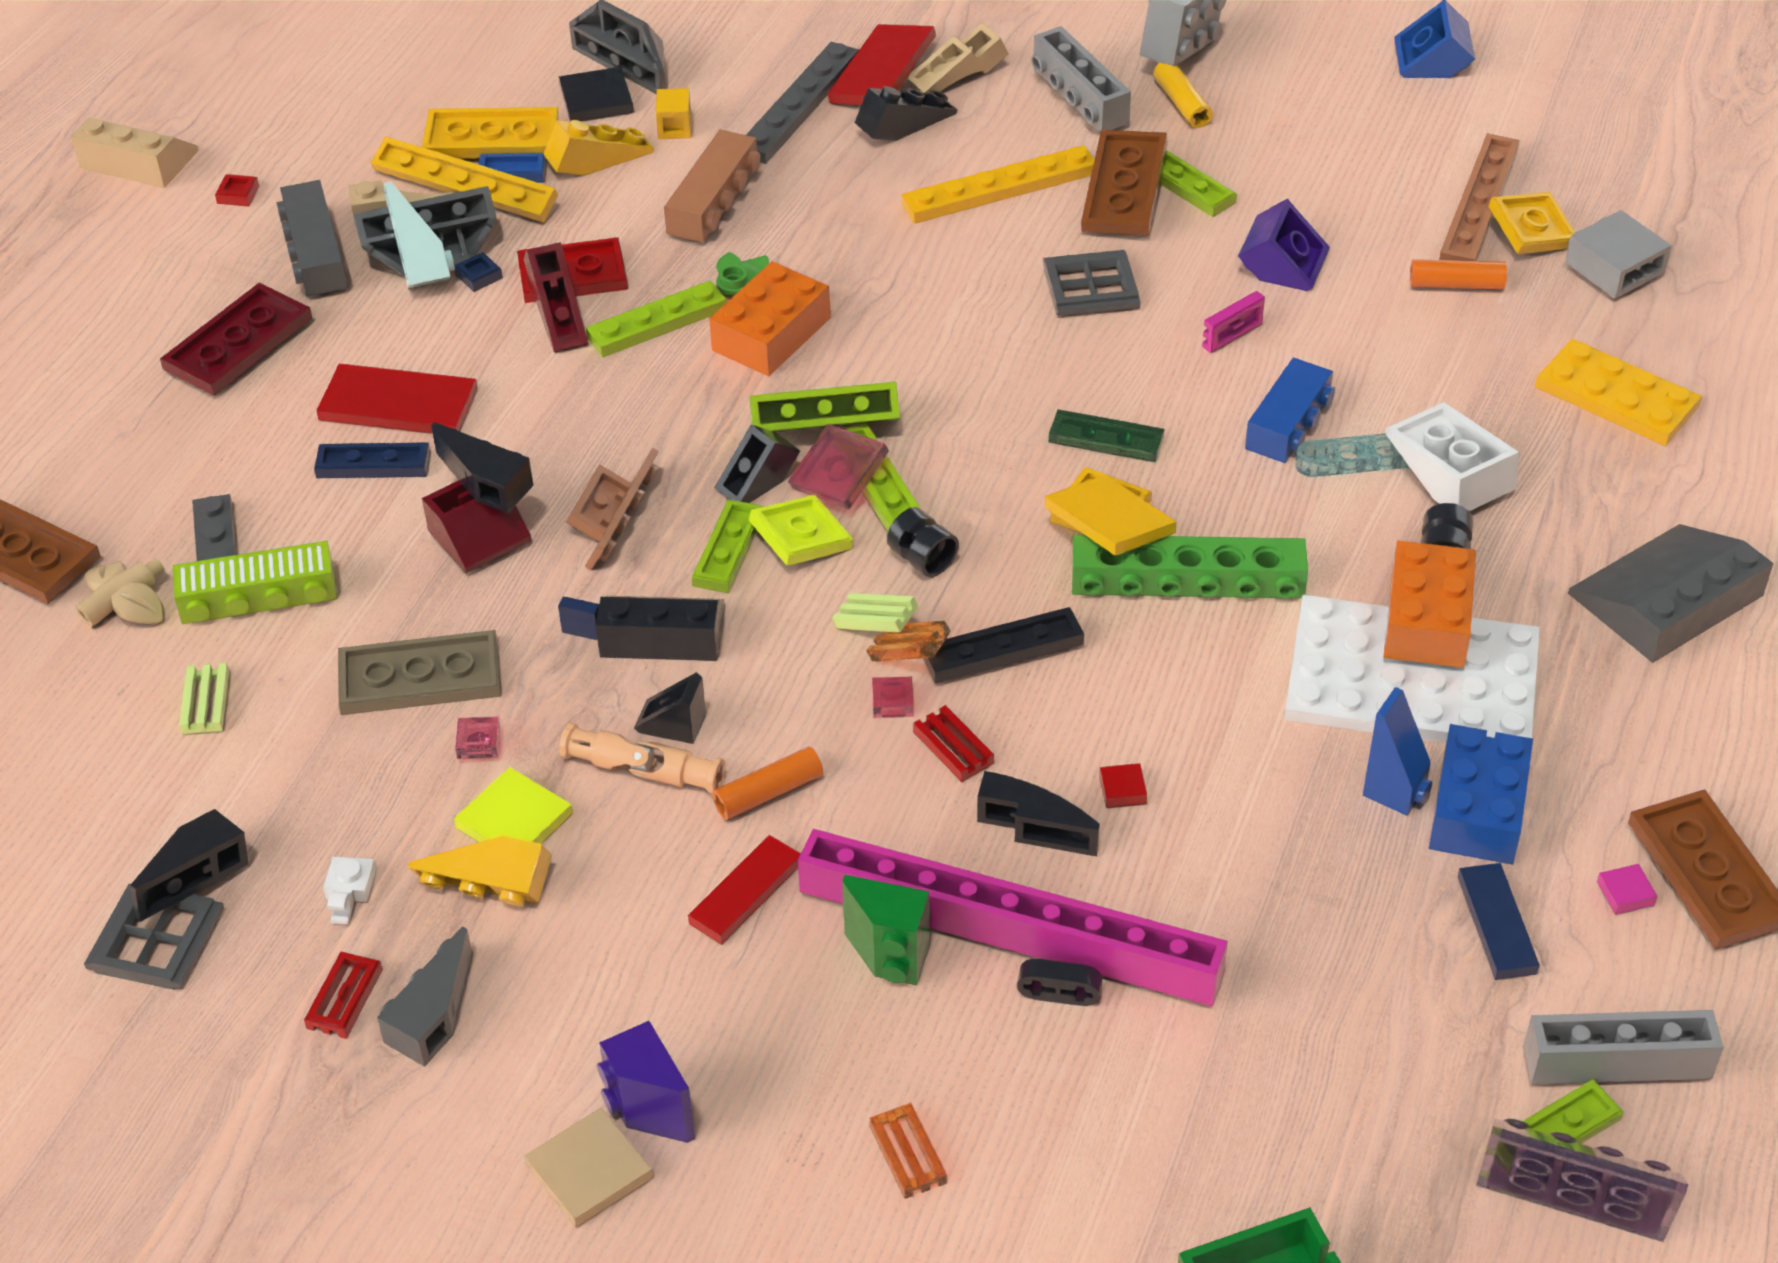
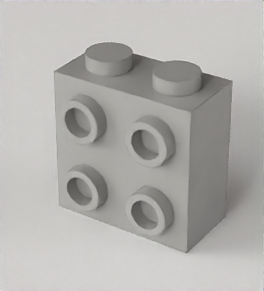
[1565,210,1672,299]

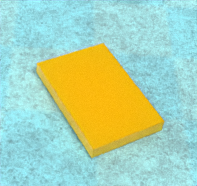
[1045,475,1177,556]

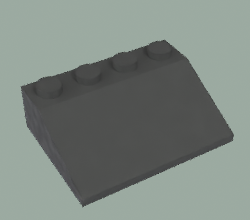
[1568,524,1774,663]

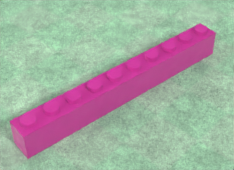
[798,828,1228,1006]

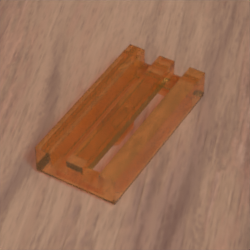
[866,620,951,661]
[869,1103,947,1199]

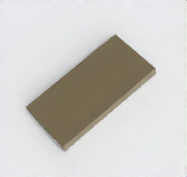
[338,630,501,715]

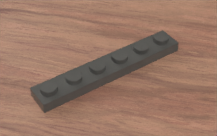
[746,41,859,164]

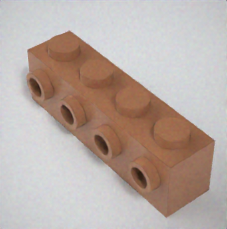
[664,129,760,243]

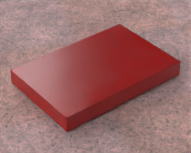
[517,237,628,303]

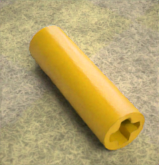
[1153,63,1213,128]

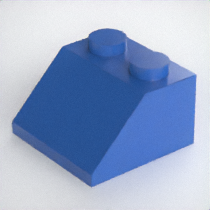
[1394,0,1475,78]

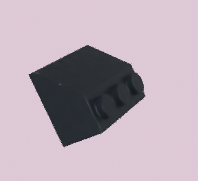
[596,595,725,661]

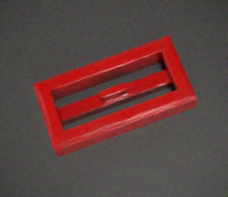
[913,705,994,782]
[304,951,383,1039]

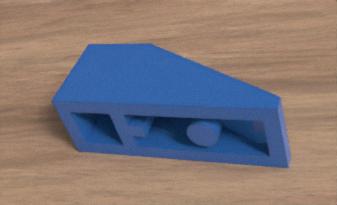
[1362,687,1433,816]

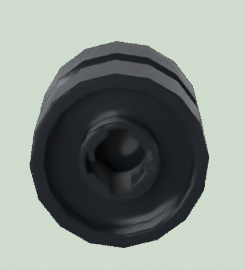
[1421,503,1473,549]
[887,507,959,578]

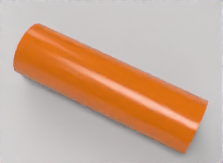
[1410,259,1507,290]
[712,746,823,820]

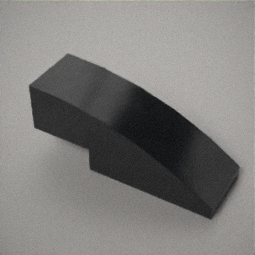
[977,771,1100,857]

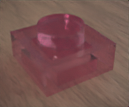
[872,676,914,718]
[455,716,500,759]

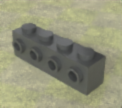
[276,180,347,297]

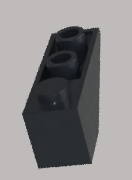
[854,86,958,141]
[431,422,534,514]

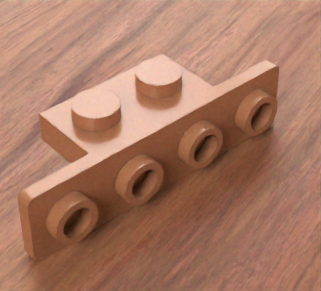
[566,448,659,570]

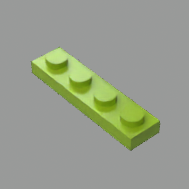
[586,280,727,358]
[833,423,921,532]

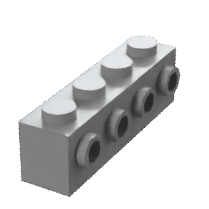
[1031,26,1131,132]
[1523,1010,1724,1084]

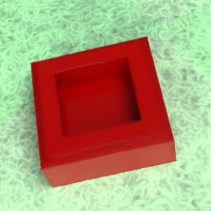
[215,174,259,207]
[1099,763,1147,808]

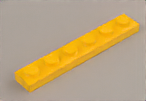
[370,136,558,223]
[901,145,1095,224]

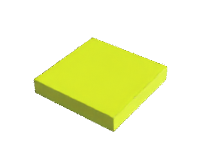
[749,494,854,566]
[454,767,573,844]

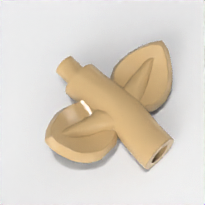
[75,558,165,628]

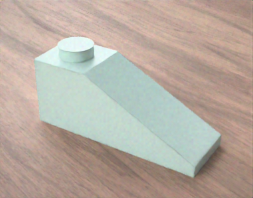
[383,182,455,289]

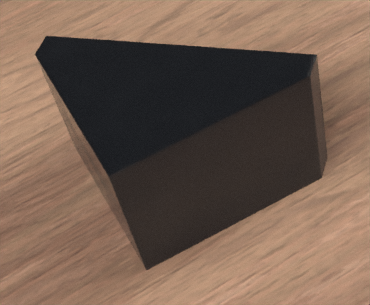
[634,672,706,744]

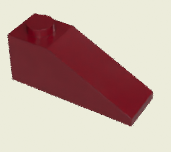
[524,242,588,352]

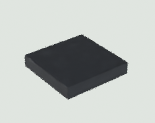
[559,67,634,121]

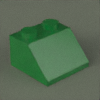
[842,874,930,985]

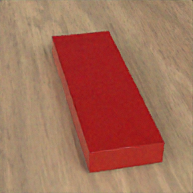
[688,834,801,945]

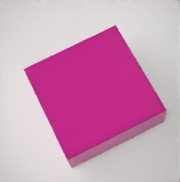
[1597,864,1658,915]

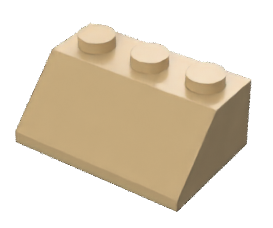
[71,117,199,188]

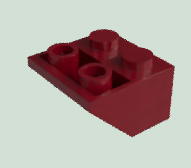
[422,480,532,573]

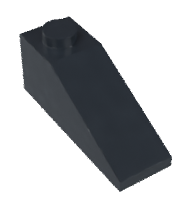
[130,809,248,922]

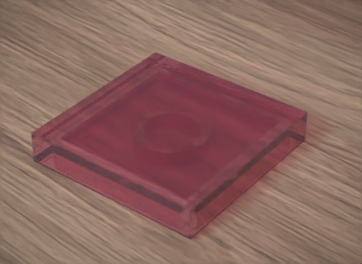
[788,424,889,510]

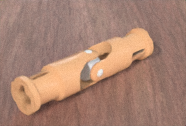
[559,723,725,794]

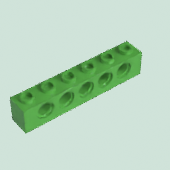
[1072,535,1308,599]

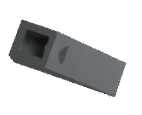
[377,926,473,1067]

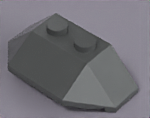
[569,0,666,94]
[353,186,497,278]

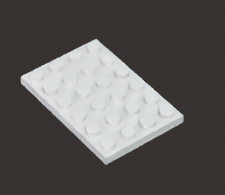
[1284,595,1540,743]

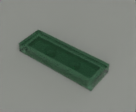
[1048,409,1165,462]

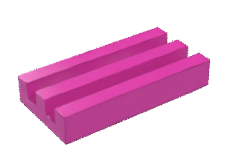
[1202,291,1265,353]

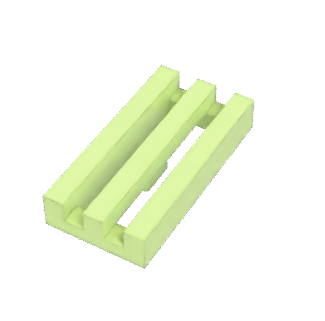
[832,593,918,633]
[179,663,229,734]

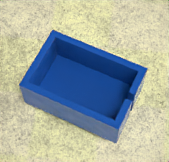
[1428,724,1533,865]

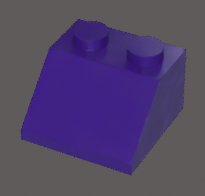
[1238,198,1330,291]
[597,1021,695,1143]

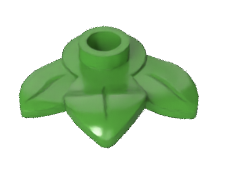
[716,252,769,296]

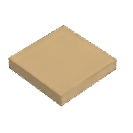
[524,1107,653,1227]

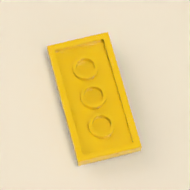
[422,107,559,159]
[1535,338,1702,446]

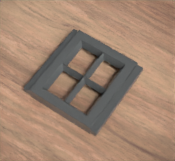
[1043,250,1141,316]
[84,884,224,990]

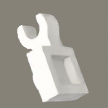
[323,857,376,925]

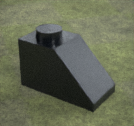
[714,424,801,503]

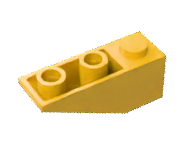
[543,120,654,175]
[408,836,552,906]

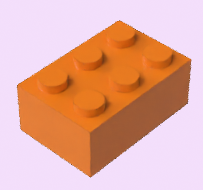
[709,261,830,376]
[1383,540,1476,668]

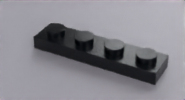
[922,607,1084,683]

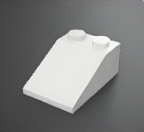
[1386,402,1519,511]

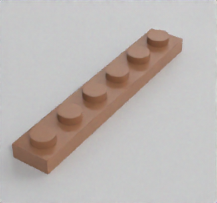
[1439,133,1520,261]

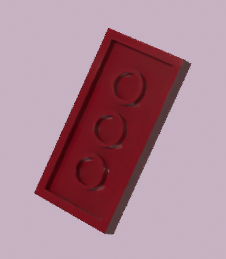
[160,282,312,396]

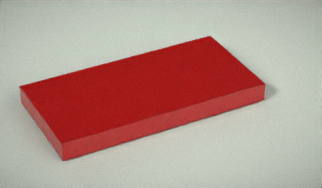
[828,24,936,105]
[316,363,478,433]

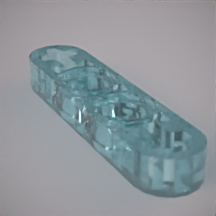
[1295,433,1410,477]

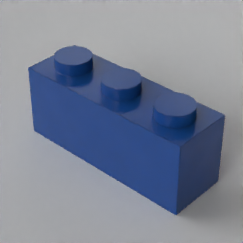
[1245,357,1335,463]

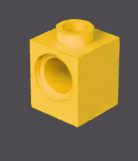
[656,88,691,139]

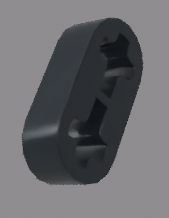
[1017,959,1103,1006]

